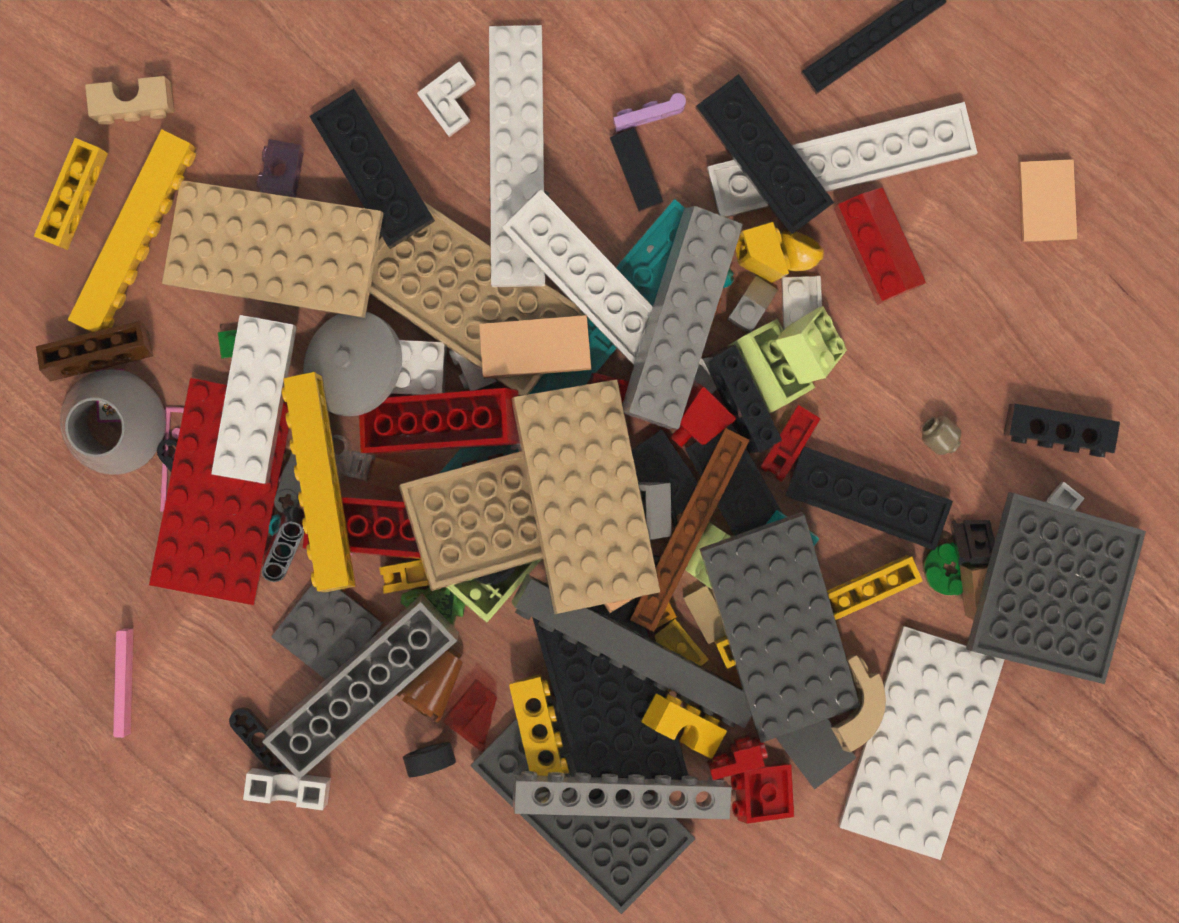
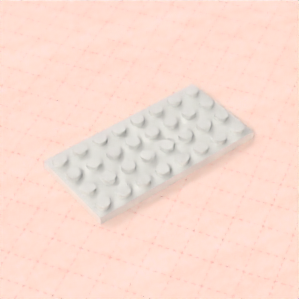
[838,625,1005,860]

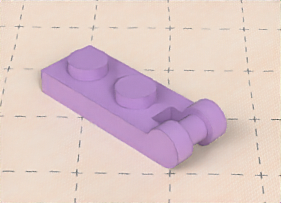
[613,93,686,133]

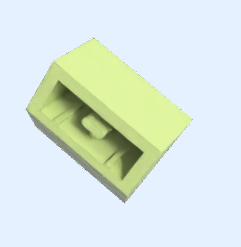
[776,306,847,384]

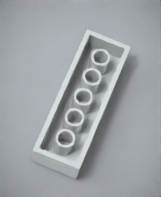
[211,315,297,484]

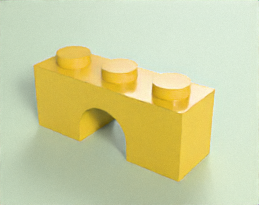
[641,693,727,759]

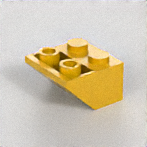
[735,222,790,283]

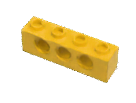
[34,138,108,250]
[509,674,569,788]

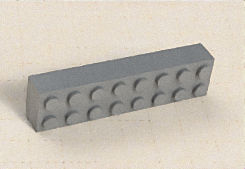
[622,206,743,429]
[262,594,459,779]

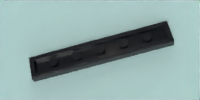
[801,0,947,95]

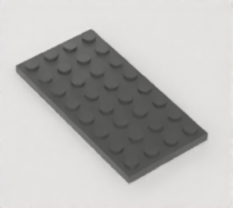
[699,512,860,743]
[470,695,696,914]

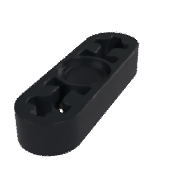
[229,707,286,772]

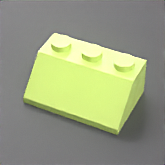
[728,319,815,413]

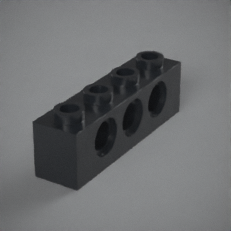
[703,345,782,453]
[1004,403,1120,458]

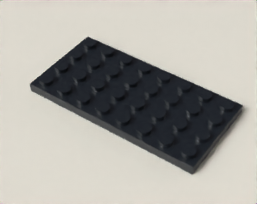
[532,597,689,800]

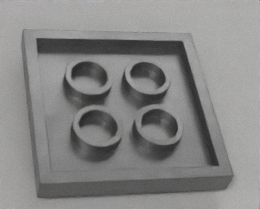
[271,584,383,679]

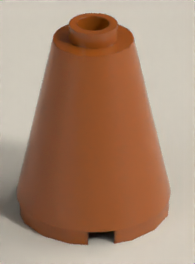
[396,647,463,723]

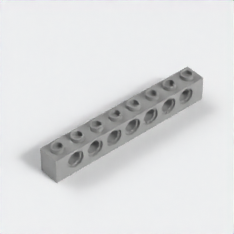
[513,771,732,819]

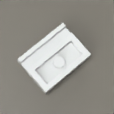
[781,276,822,330]

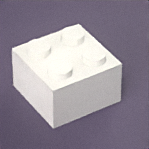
[390,340,447,395]

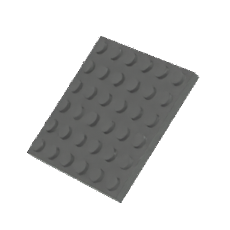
[966,492,1146,684]

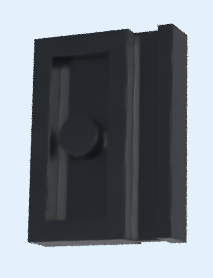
[950,520,995,565]

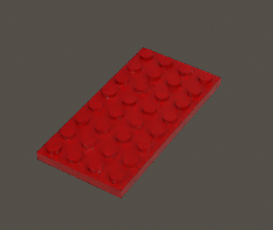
[149,378,290,605]

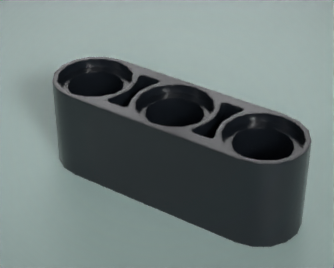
[262,507,305,582]

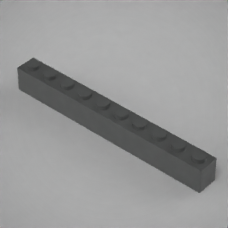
[511,574,751,728]

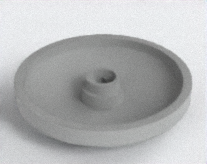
[303,312,402,417]

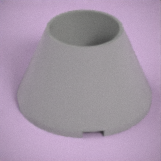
[60,369,166,475]

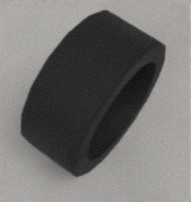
[403,742,456,778]

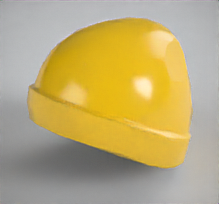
[780,230,824,271]

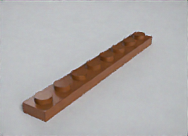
[630,428,749,632]

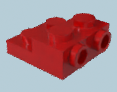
[707,735,768,780]
[730,763,794,824]

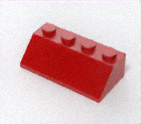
[834,188,926,305]

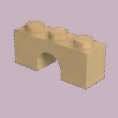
[85,76,174,124]

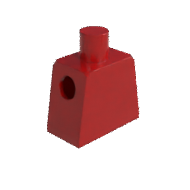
[670,380,736,448]

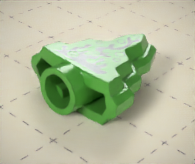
[401,586,465,626]

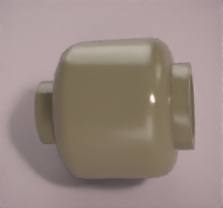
[921,416,961,455]

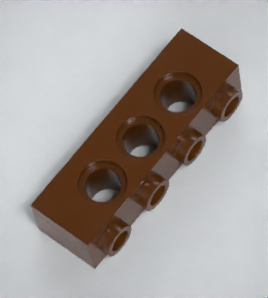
[36,321,153,382]

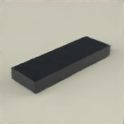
[610,128,663,212]

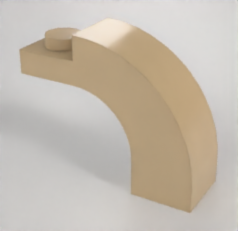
[831,655,886,752]

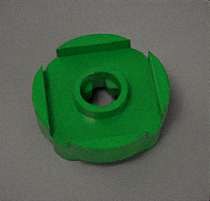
[923,543,970,595]

